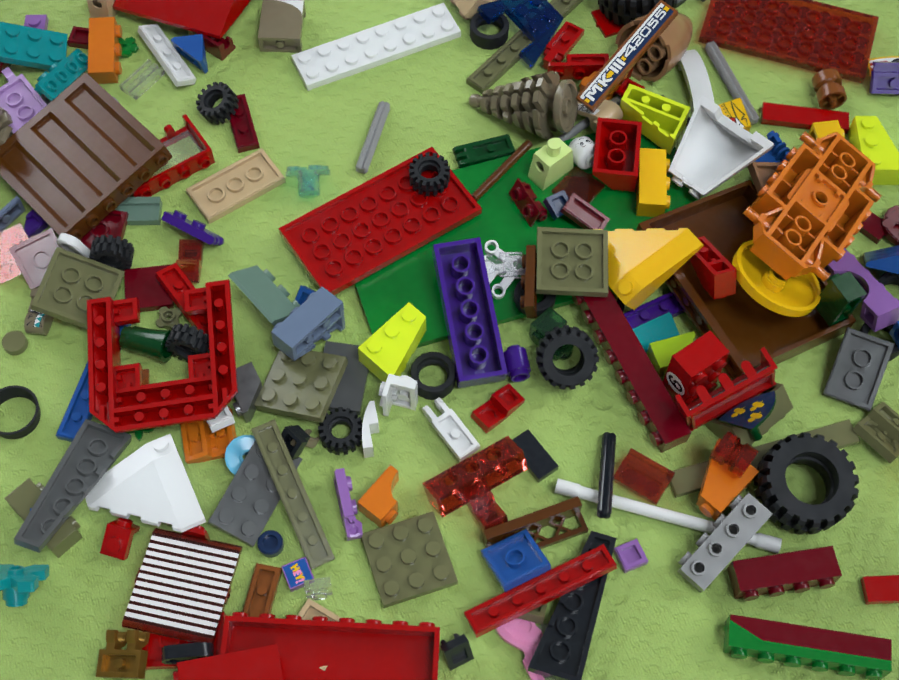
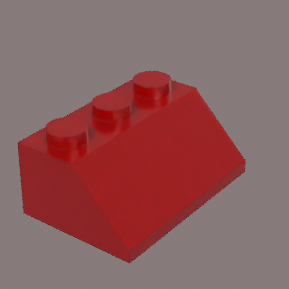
[592,117,642,192]

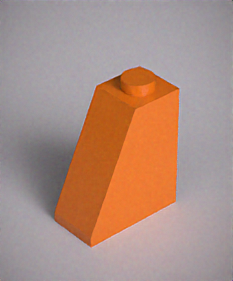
[696,438,759,521]

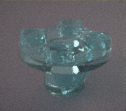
[285,165,331,198]

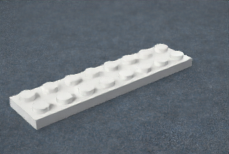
[291,3,461,91]

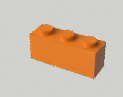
[88,17,122,84]

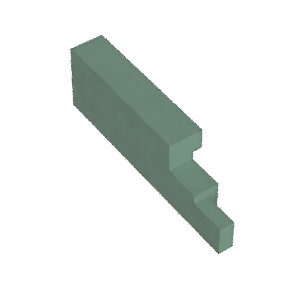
[115,197,162,225]

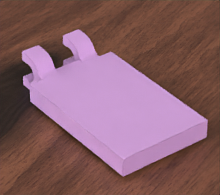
[0,67,47,134]

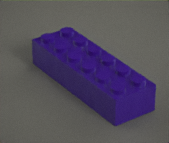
[432,237,508,388]

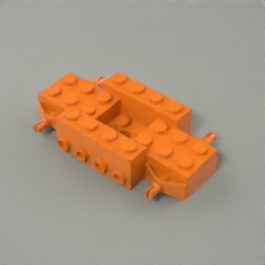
[742,131,882,282]

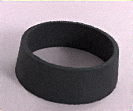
[0,385,41,439]

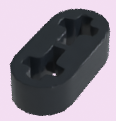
[162,642,214,665]

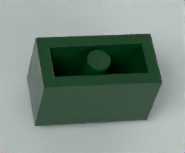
[815,271,867,327]

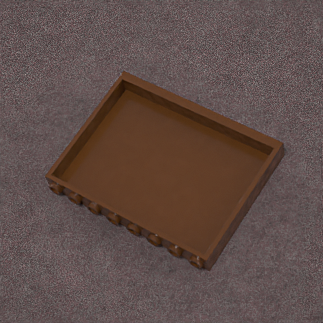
[636,180,856,380]

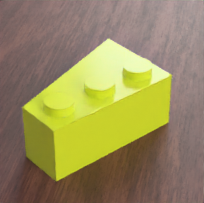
[620,84,691,155]
[848,116,899,185]
[358,302,426,382]

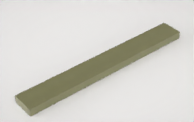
[466,0,583,94]
[666,419,860,498]

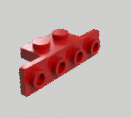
[547,53,633,80]

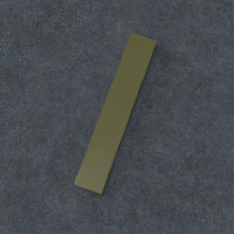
[251,419,335,570]

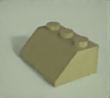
[704,383,793,452]

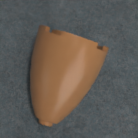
[615,12,693,82]

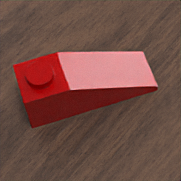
[690,236,737,300]

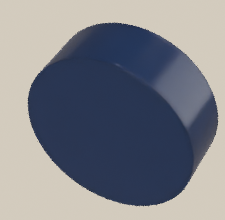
[257,530,284,558]

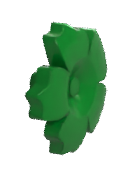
[119,36,139,58]

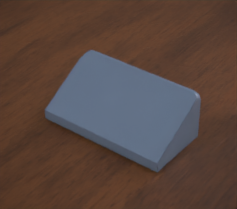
[0,196,25,233]

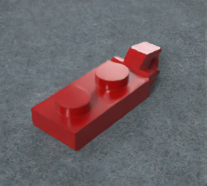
[542,21,585,70]

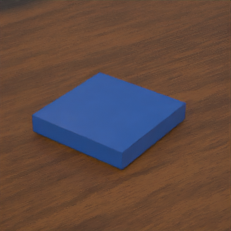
[481,529,551,592]

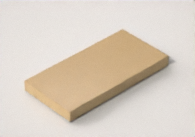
[186,148,286,224]

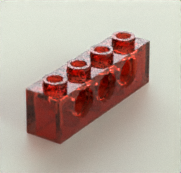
[422,436,528,518]

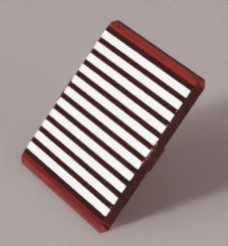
[122,528,242,644]

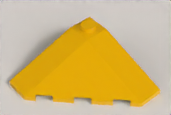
[593,228,704,310]

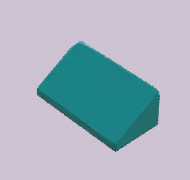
[633,312,680,353]

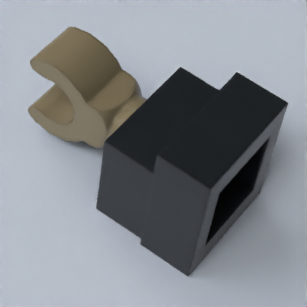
[281,425,320,460]

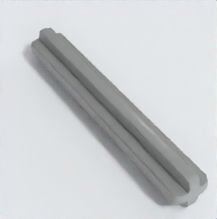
[356,101,390,174]

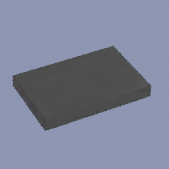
[822,327,895,412]
[323,341,369,415]

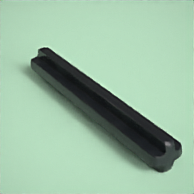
[597,432,616,519]

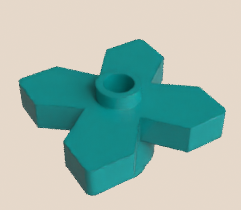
[0,564,49,607]

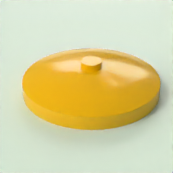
[732,240,821,317]

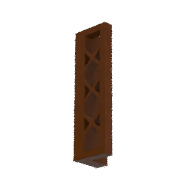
[482,496,589,549]

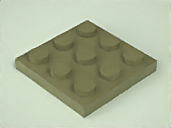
[536,227,608,297]
[30,247,125,329]
[254,350,348,423]
[361,511,458,608]

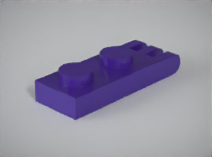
[161,210,224,246]

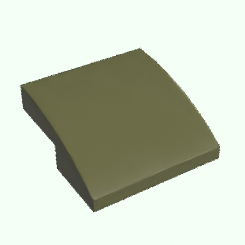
[852,402,899,464]

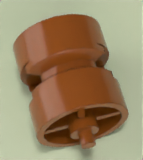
[812,68,847,110]

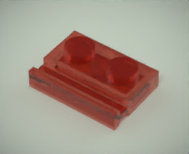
[614,448,675,506]

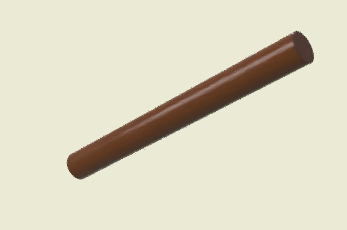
[471,140,533,202]

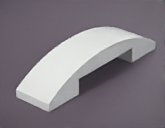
[677,49,714,114]

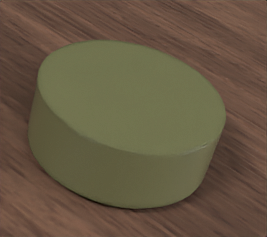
[2,331,28,355]

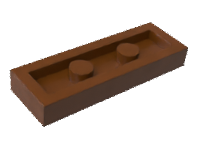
[520,245,537,318]

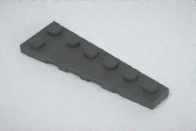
[14,419,131,553]

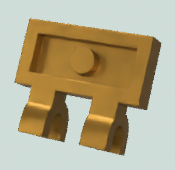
[96,630,150,679]

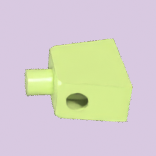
[528,137,574,191]

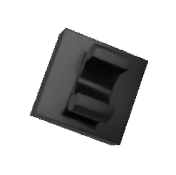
[440,633,474,671]

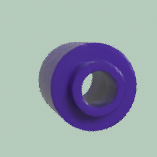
[504,345,531,382]

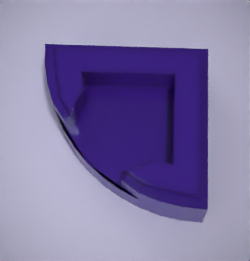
[24,209,48,238]

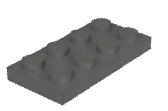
[208,440,302,548]

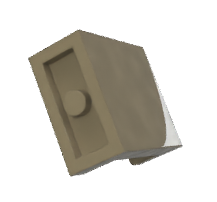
[258,0,306,53]

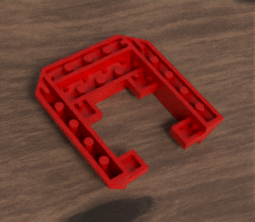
[87,279,238,433]

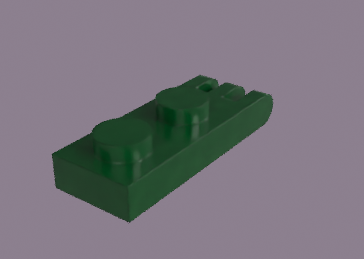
[452,134,515,168]

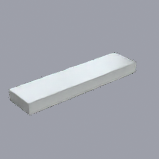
[137,24,196,87]

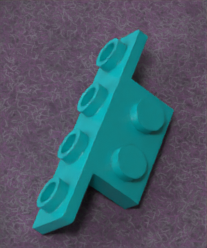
[34,48,88,101]

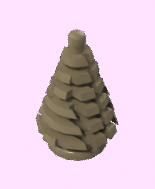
[469,71,578,139]

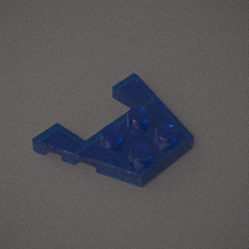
[477,0,564,69]

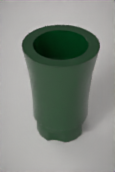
[119,326,172,363]

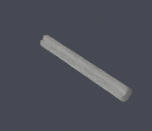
[705,41,759,125]

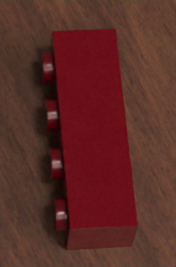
[727,546,842,601]

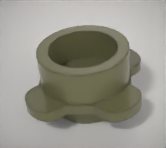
[156,306,182,330]

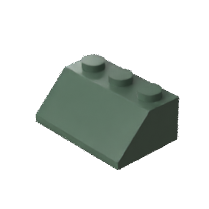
[228,265,300,326]

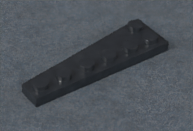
[528,531,616,680]

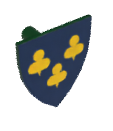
[718,391,776,441]

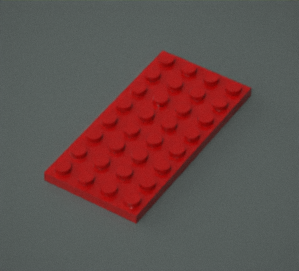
[279,147,482,295]

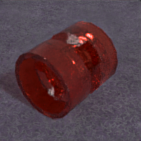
[710,431,759,478]

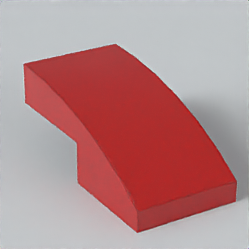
[470,383,525,434]

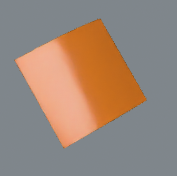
[180,407,237,464]

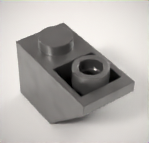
[233,362,262,423]

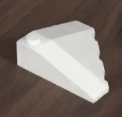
[85,434,206,532]

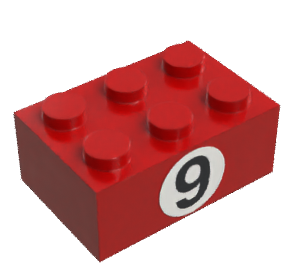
[663,330,730,406]

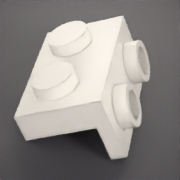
[379,374,418,416]

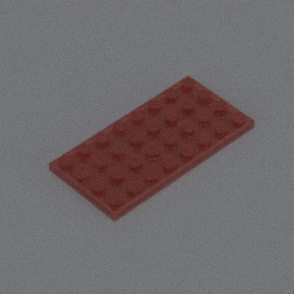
[698,0,879,84]

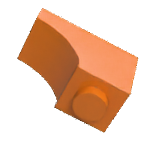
[358,465,399,528]

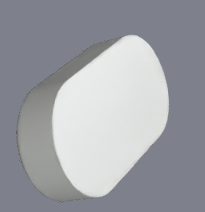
[56,233,90,258]

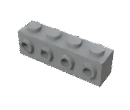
[677,493,773,593]

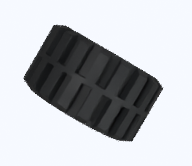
[536,325,599,390]

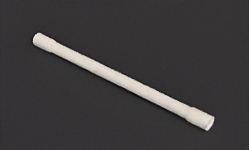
[554,478,782,554]

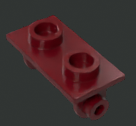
[509,178,548,227]

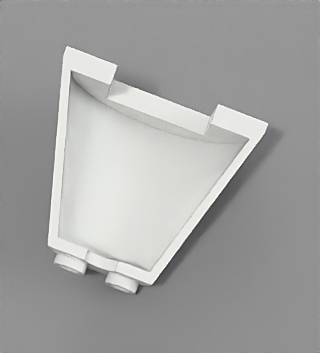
[668,95,774,200]

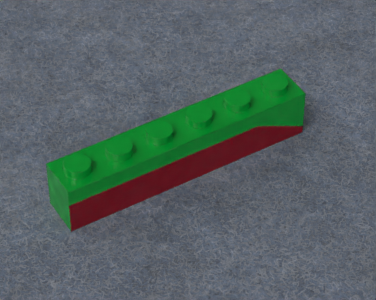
[723,614,892,680]

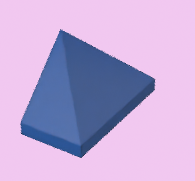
[171,34,208,74]

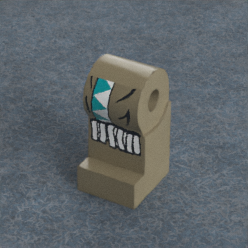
[24,288,54,335]

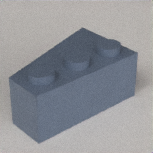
[271,287,345,361]

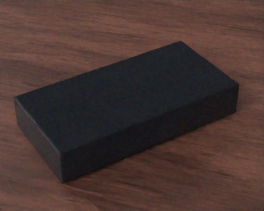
[508,429,559,483]

